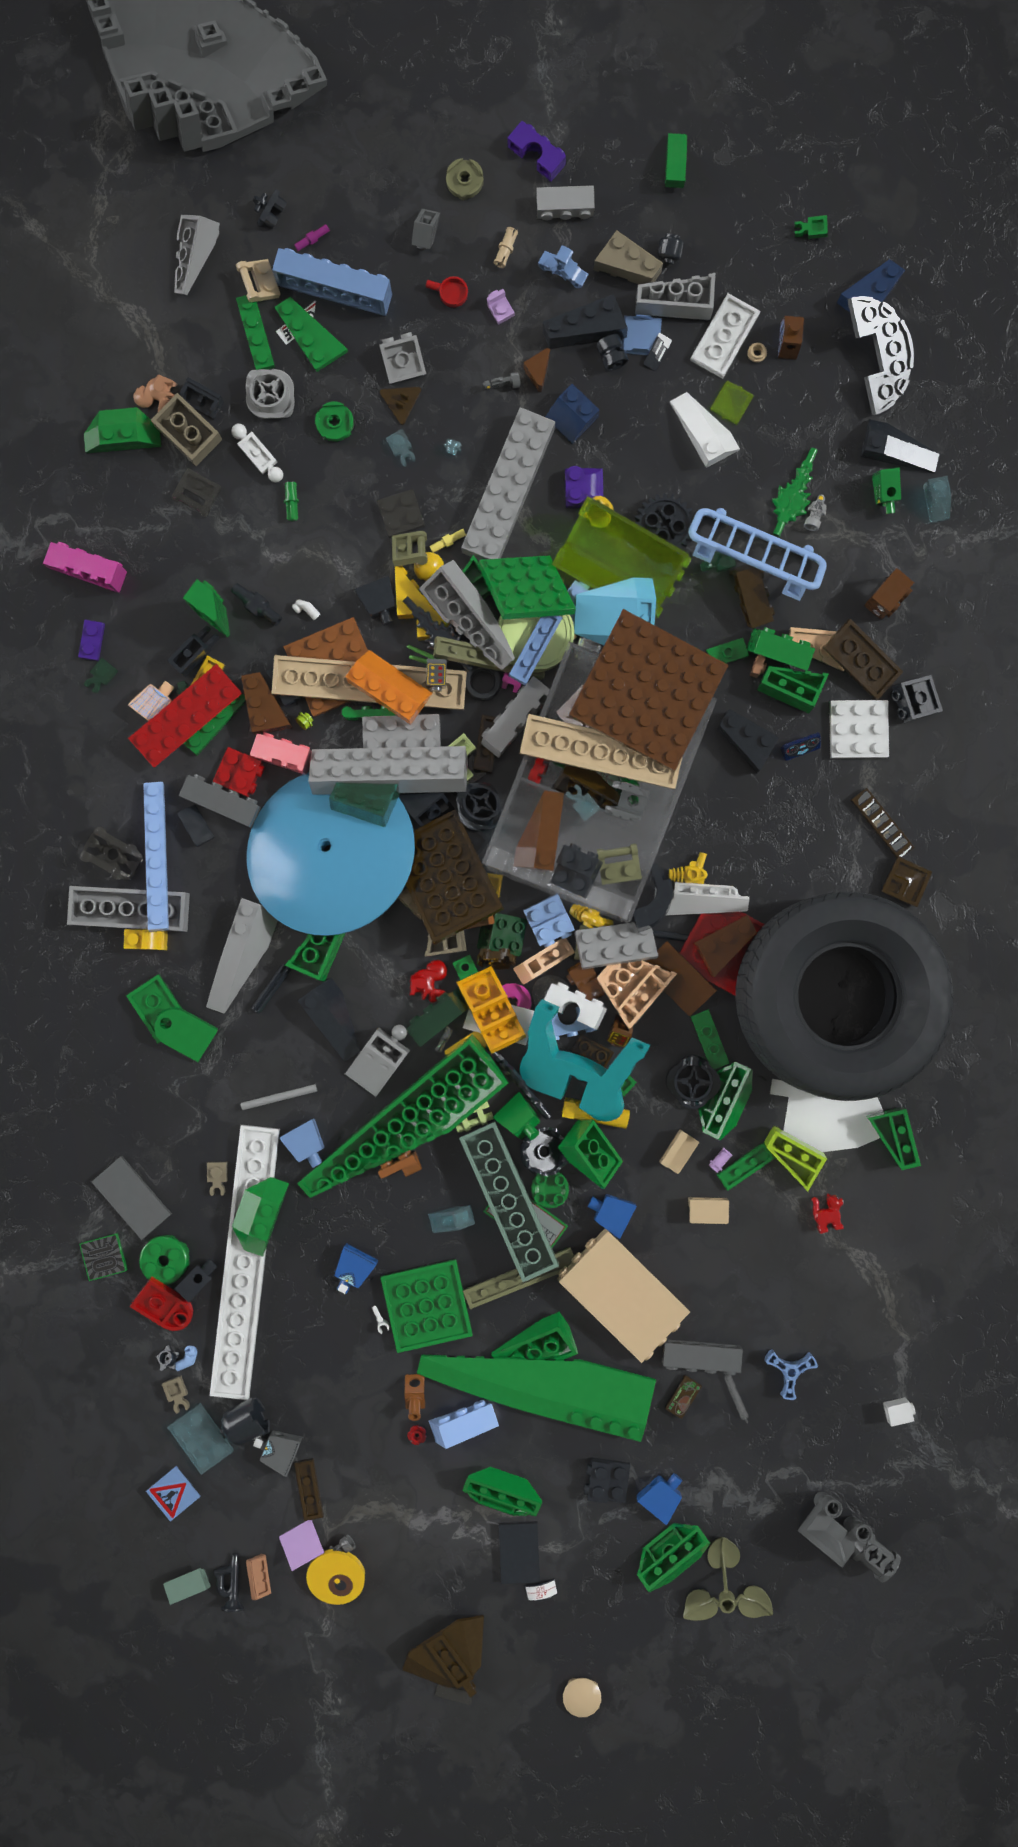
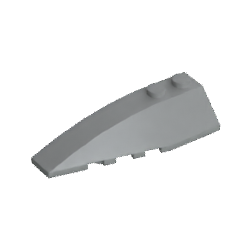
[419,560,515,670]
[206,898,278,1013]

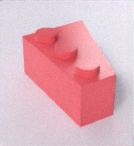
[250,732,312,775]

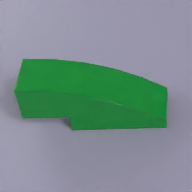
[665,133,687,188]

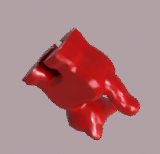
[811,1194,844,1233]

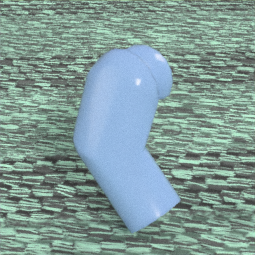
[175,1345,197,1371]

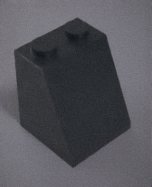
[395,792,455,827]

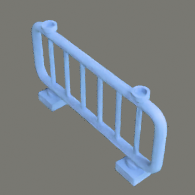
[688,508,826,601]

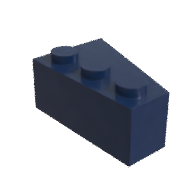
[837,259,905,312]

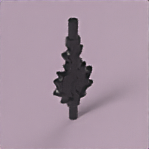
[403,596,474,672]
[484,1045,552,1120]

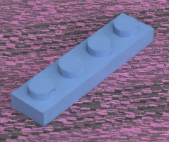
[508,615,562,685]

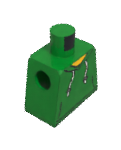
[872,467,901,515]

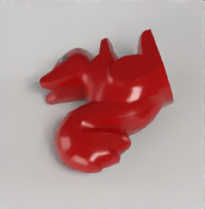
[410,960,447,1003]

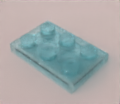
[167,1403,234,1475]

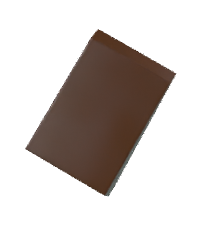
[524,348,550,392]

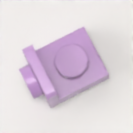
[487,289,515,325]

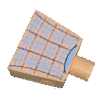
[128,681,174,721]

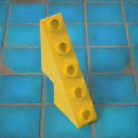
[395,566,456,641]

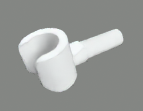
[372,1306,389,1334]

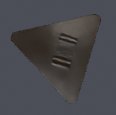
[380,387,421,425]

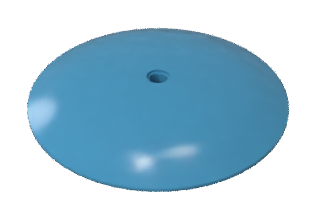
[247,772,415,936]

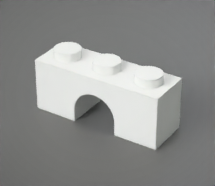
[544,982,607,1030]

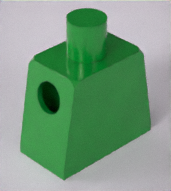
[493,1092,540,1140]

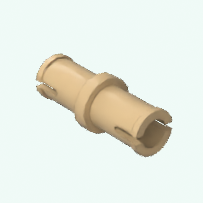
[494,227,518,268]

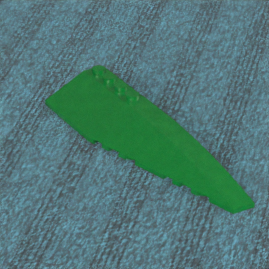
[297,1034,509,1198]
[417,1355,656,1442]

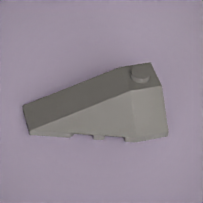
[174,215,220,295]

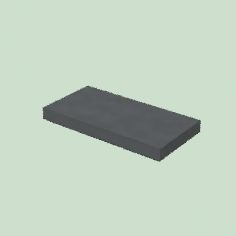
[92,1156,172,1240]

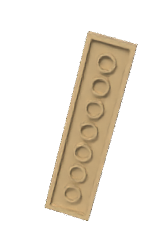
[519,714,682,790]

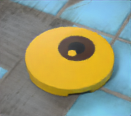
[306,1549,365,1605]

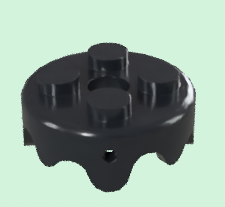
[520,1127,569,1176]

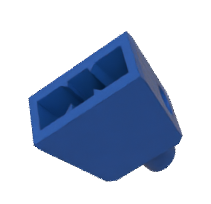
[587,1194,637,1239]
[636,1473,682,1525]

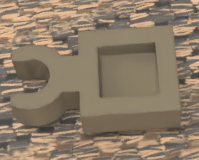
[207,1162,228,1196]
[162,1376,190,1414]

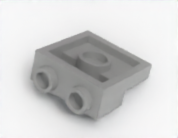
[379,332,426,384]

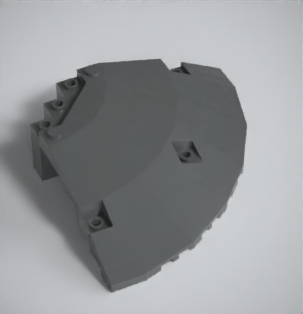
[86,0,327,152]

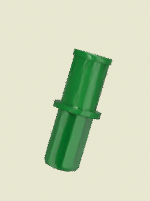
[284,482,299,522]

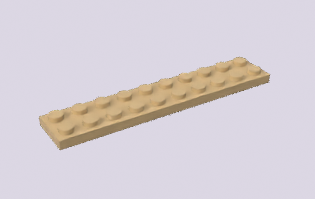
[272,655,467,710]

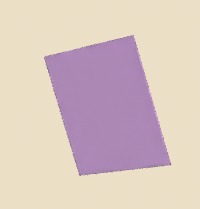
[279,1520,324,1571]

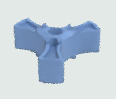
[538,246,588,288]
[764,1349,818,1400]

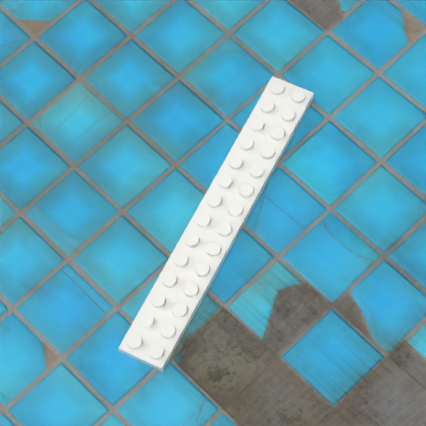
[210,1125,280,1400]

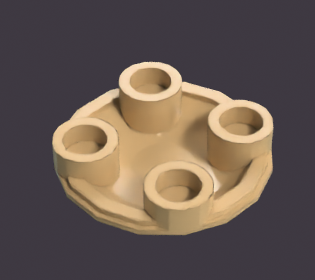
[563,1678,601,1717]

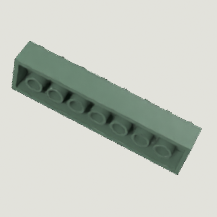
[459,1122,559,1282]

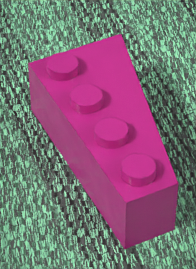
[43,542,127,593]

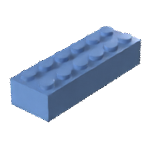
[272,248,392,316]

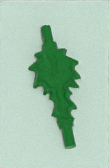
[772,448,818,537]

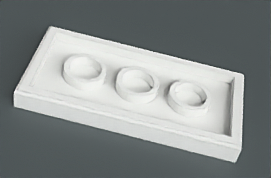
[690,293,760,379]

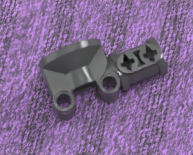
[797,1492,901,1583]

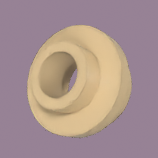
[748,343,767,362]

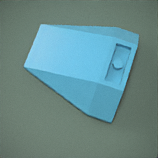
[574,577,656,645]

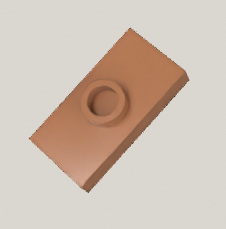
[246,1554,271,1600]

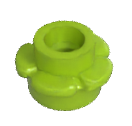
[296,712,313,730]

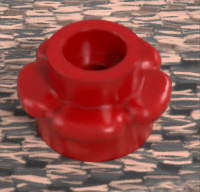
[407,1425,426,1445]

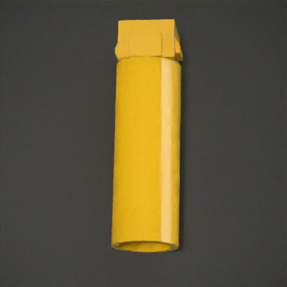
[562,1097,630,1129]

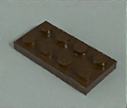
[823,619,903,700]

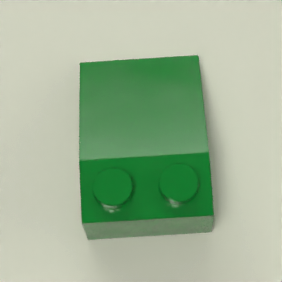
[558,1119,623,1189]

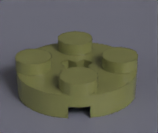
[446,158,484,200]

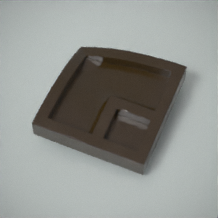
[881,856,932,907]

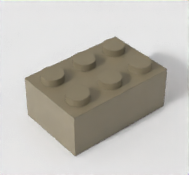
[151,393,222,466]

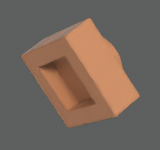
[750,654,767,678]

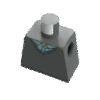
[253,1430,303,1477]

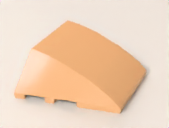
[596,960,677,1029]

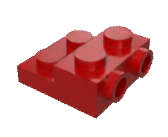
[213,747,265,797]

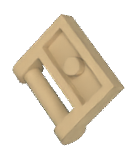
[236,259,280,302]

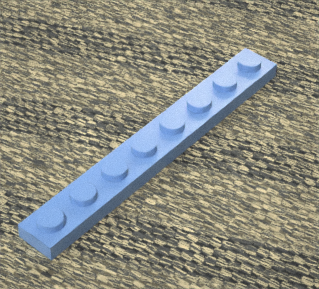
[144,782,169,932]

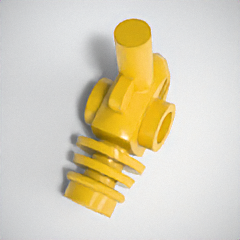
[669,852,708,884]
[569,904,613,928]

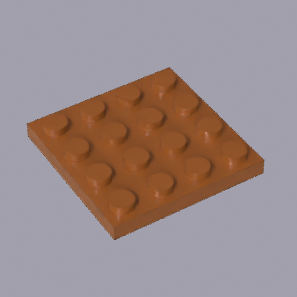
[283,617,368,717]

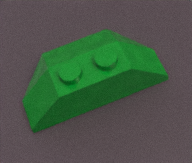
[84,407,162,454]
[698,1062,753,1140]
[232,1177,289,1257]
[462,1467,542,1516]
[637,1523,710,1592]

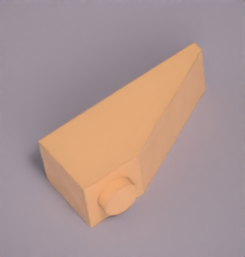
[513,938,575,985]

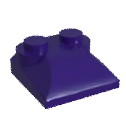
[565,466,603,508]

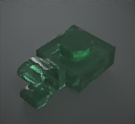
[700,547,736,572]

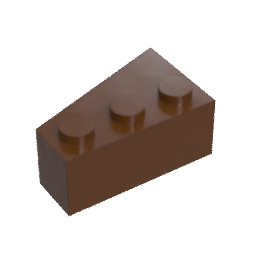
[241,672,292,735]
[694,915,757,977]

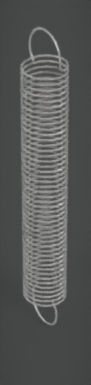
[724,1374,749,1424]

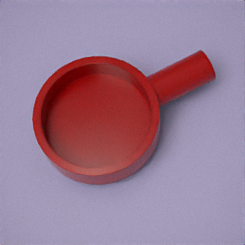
[426,276,468,307]

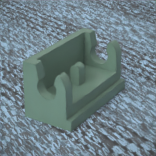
[163,1568,211,1605]

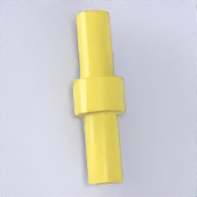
[429,529,466,553]

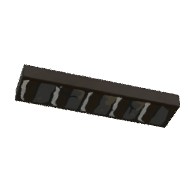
[851,788,915,858]

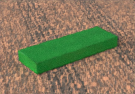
[716,1142,775,1191]

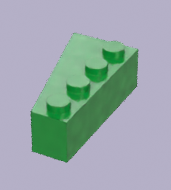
[285,933,345,981]

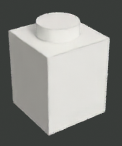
[883,1397,915,1426]

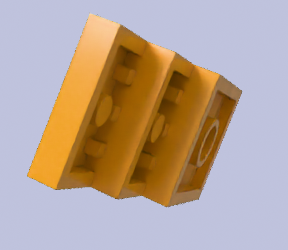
[457,966,526,1054]

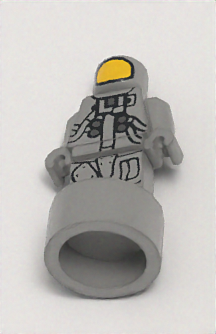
[804,495,826,532]

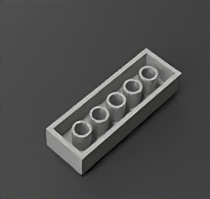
[67,886,190,932]

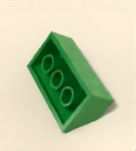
[183,579,230,637]

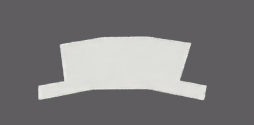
[770,1079,883,1152]

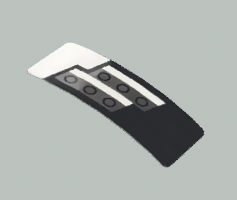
[644,333,672,371]

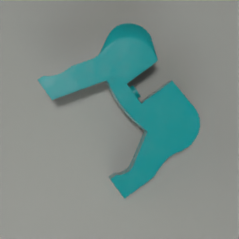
[520,999,650,1122]

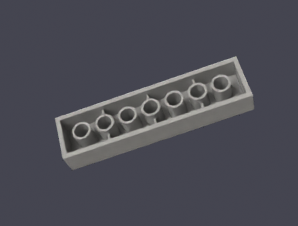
[461,407,555,560]
[308,746,468,795]

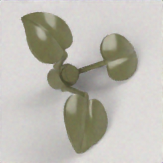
[683,1537,773,1621]

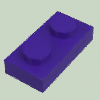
[78,620,105,661]

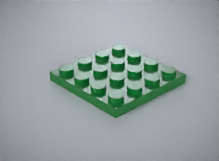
[478,556,576,620]
[381,1259,473,1353]

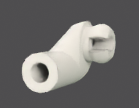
[292,600,320,620]

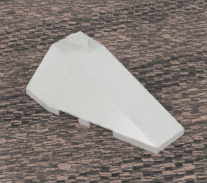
[670,392,740,468]

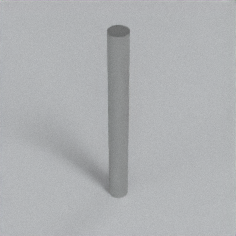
[241,1084,317,1110]

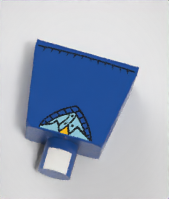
[334,1243,378,1294]

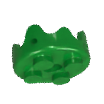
[139,1235,189,1285]

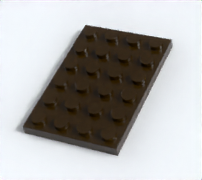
[406,809,504,945]

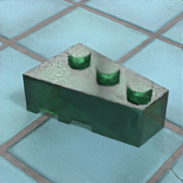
[329,782,399,827]
[406,987,468,1047]

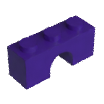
[507,121,566,182]

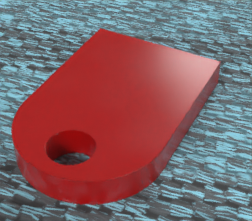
[130,1277,193,1331]

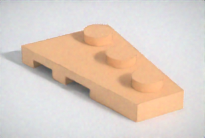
[789,627,844,671]

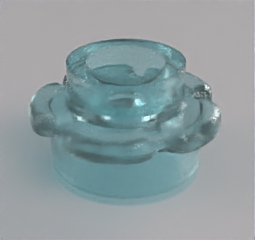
[443,439,461,455]

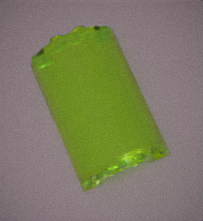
[552,496,692,618]

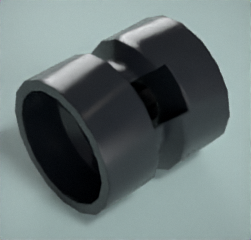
[596,334,629,371]

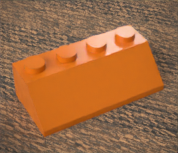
[345,650,433,725]

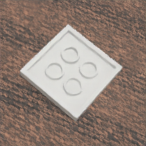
[829,700,889,759]

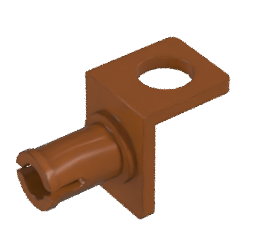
[405,1374,425,1421]

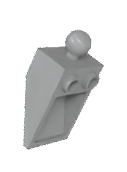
[345,1025,410,1097]

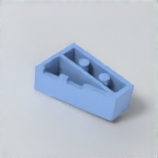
[429,1400,499,1449]

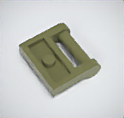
[392,531,428,567]
[597,843,642,885]

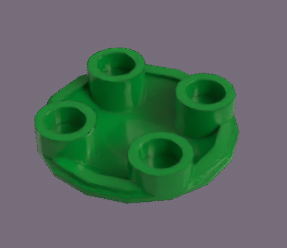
[531,1172,569,1208]

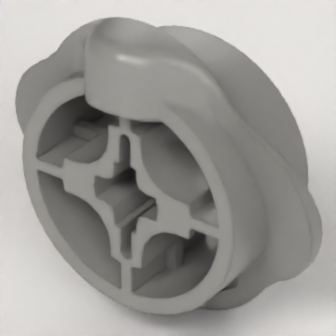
[246,369,295,418]

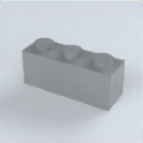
[536,186,595,220]

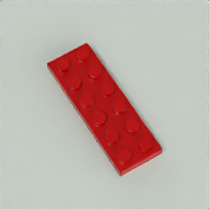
[128,663,242,768]

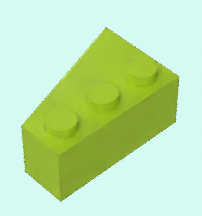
[764,1125,827,1192]

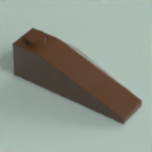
[513,790,564,872]

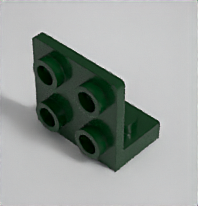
[477,913,527,956]

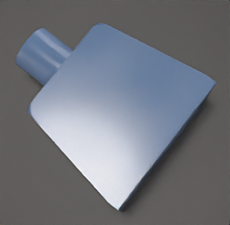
[280,1118,324,1168]

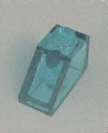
[923,476,951,523]
[428,1205,475,1233]

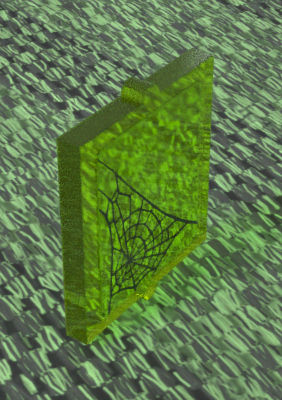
[710,380,754,425]

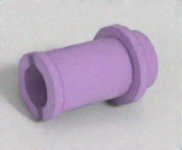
[709,1148,733,1173]

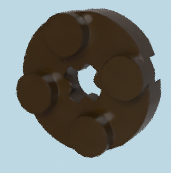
[477,948,516,970]

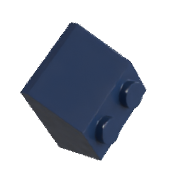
[545,384,599,444]

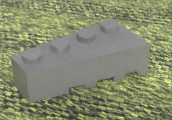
[635,273,715,320]
[481,676,551,758]

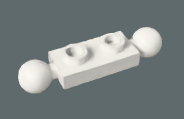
[231,424,283,482]

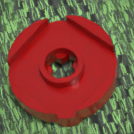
[527,758,550,788]

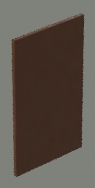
[646,941,717,1016]

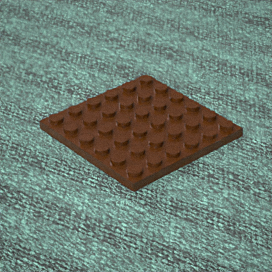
[568,609,728,771]

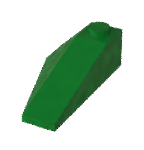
[491,1312,578,1361]

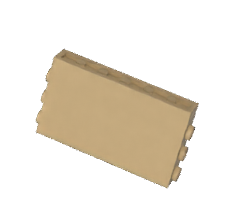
[557,1229,690,1363]

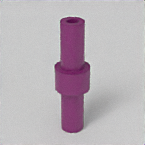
[294,224,330,251]

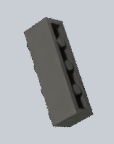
[179,774,261,828]
[662,1339,743,1375]

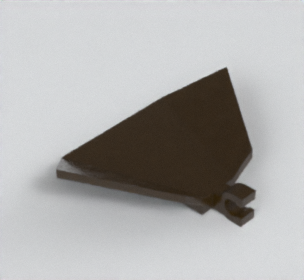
[402,1615,484,1698]

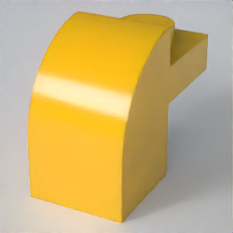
[124,929,168,950]

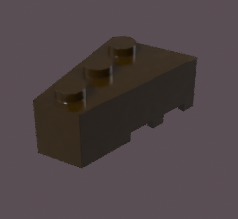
[728,564,775,628]

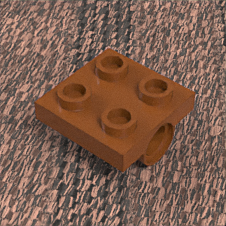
[378,1150,422,1179]

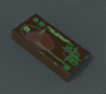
[665,1375,702,1419]

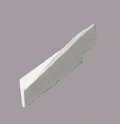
[655,882,749,915]

